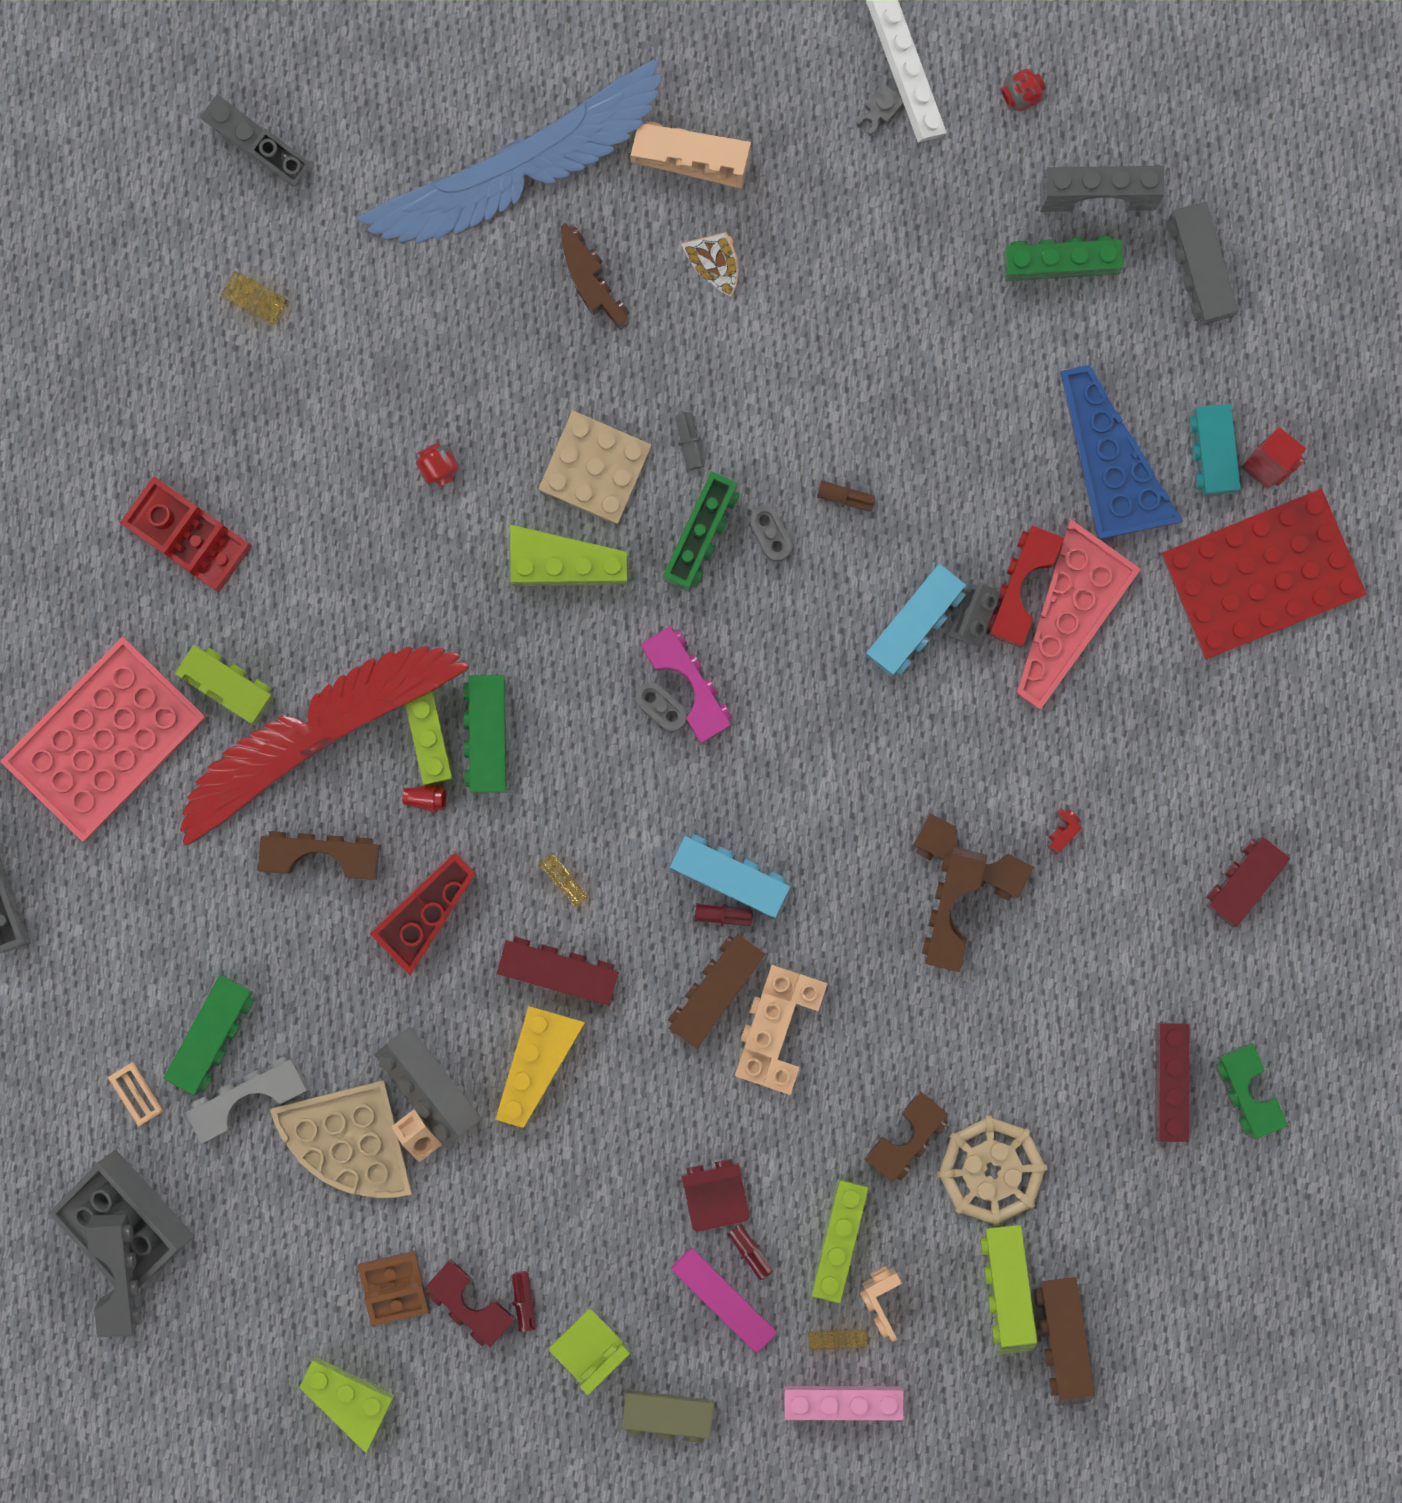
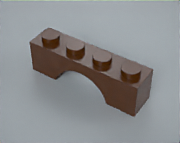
[912,813,1034,901]
[258,831,380,880]
[922,847,987,972]

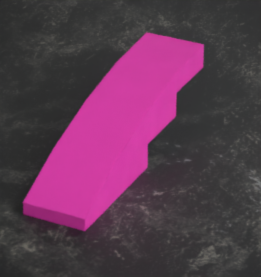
[670,1247,777,1353]

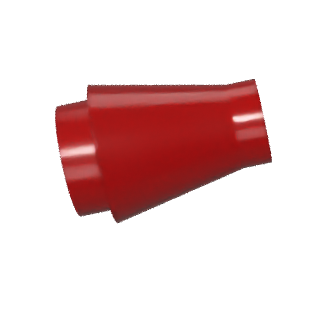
[402,784,447,813]

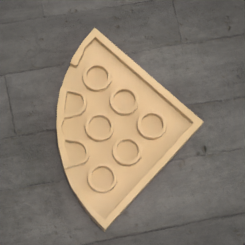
[270,1080,413,1198]

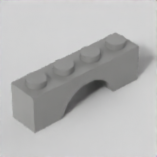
[185,1056,309,1144]

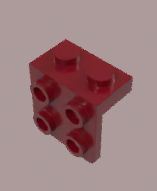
[681,1159,749,1231]

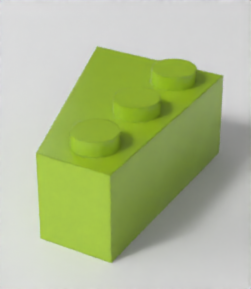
[174,645,274,726]

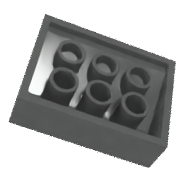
[48,1150,194,1288]

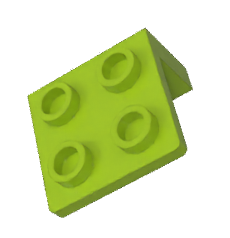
[549,1308,631,1395]

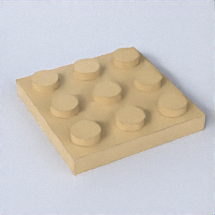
[538,410,651,524]

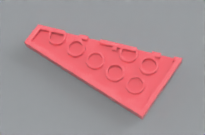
[1016,519,1141,711]

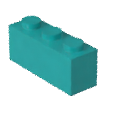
[1189,404,1241,497]

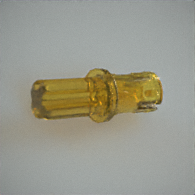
[540,854,589,907]
[809,1328,868,1352]

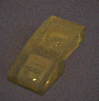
[220,271,288,325]

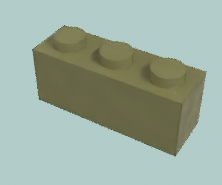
[622,1390,714,1443]

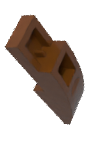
[561,223,630,331]

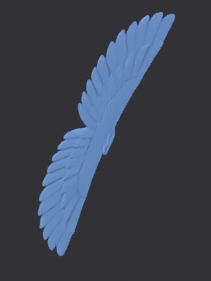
[358,60,661,243]

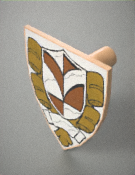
[681,232,739,297]

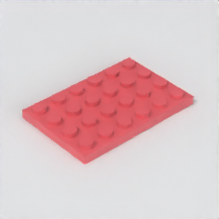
[0,636,207,843]

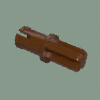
[817,480,875,512]

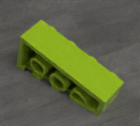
[510,525,628,586]
[980,1225,1037,1354]

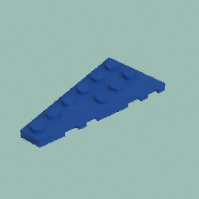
[1060,365,1183,540]

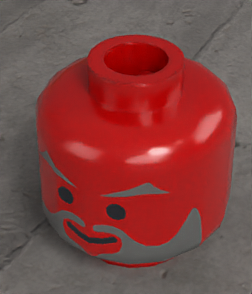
[1001,69,1046,112]
[416,442,459,487]

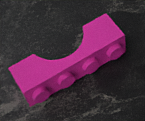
[640,626,733,745]

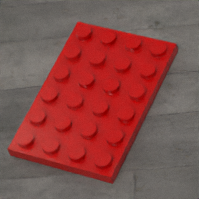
[1161,488,1367,660]

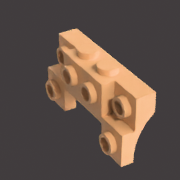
[734,965,828,1095]

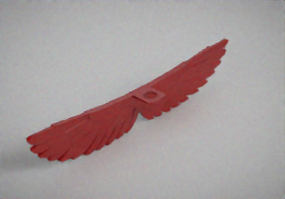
[180,646,469,845]

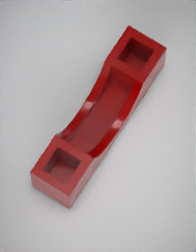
[987,525,1064,648]

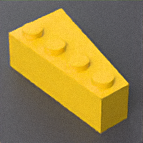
[495,1006,586,1128]

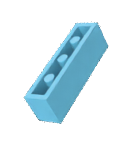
[865,563,966,677]
[670,834,790,919]

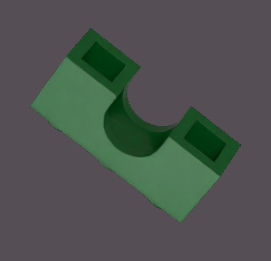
[1215,1043,1288,1139]

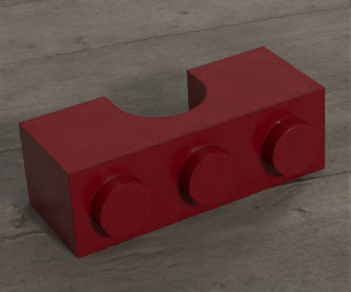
[425,1259,516,1347]

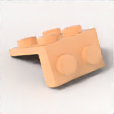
[860,1266,902,1342]

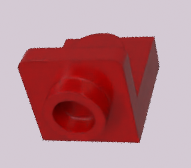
[1048,808,1082,854]

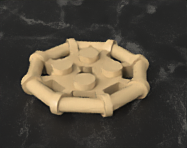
[937,1115,1048,1226]

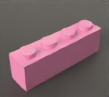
[784,1386,903,1420]

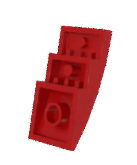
[120,476,252,593]

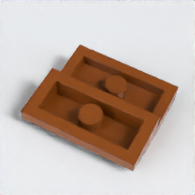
[358,1251,429,1326]

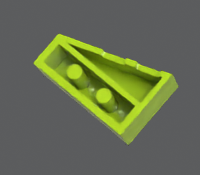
[299,1357,395,1453]

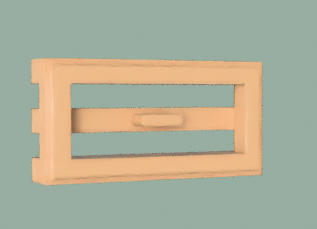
[108,1062,164,1127]

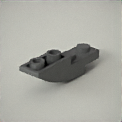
[200,94,311,187]

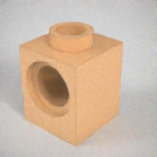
[391,1109,443,1163]

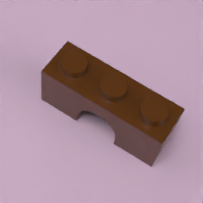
[864,1091,948,1183]

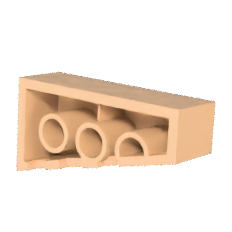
[630,121,751,189]

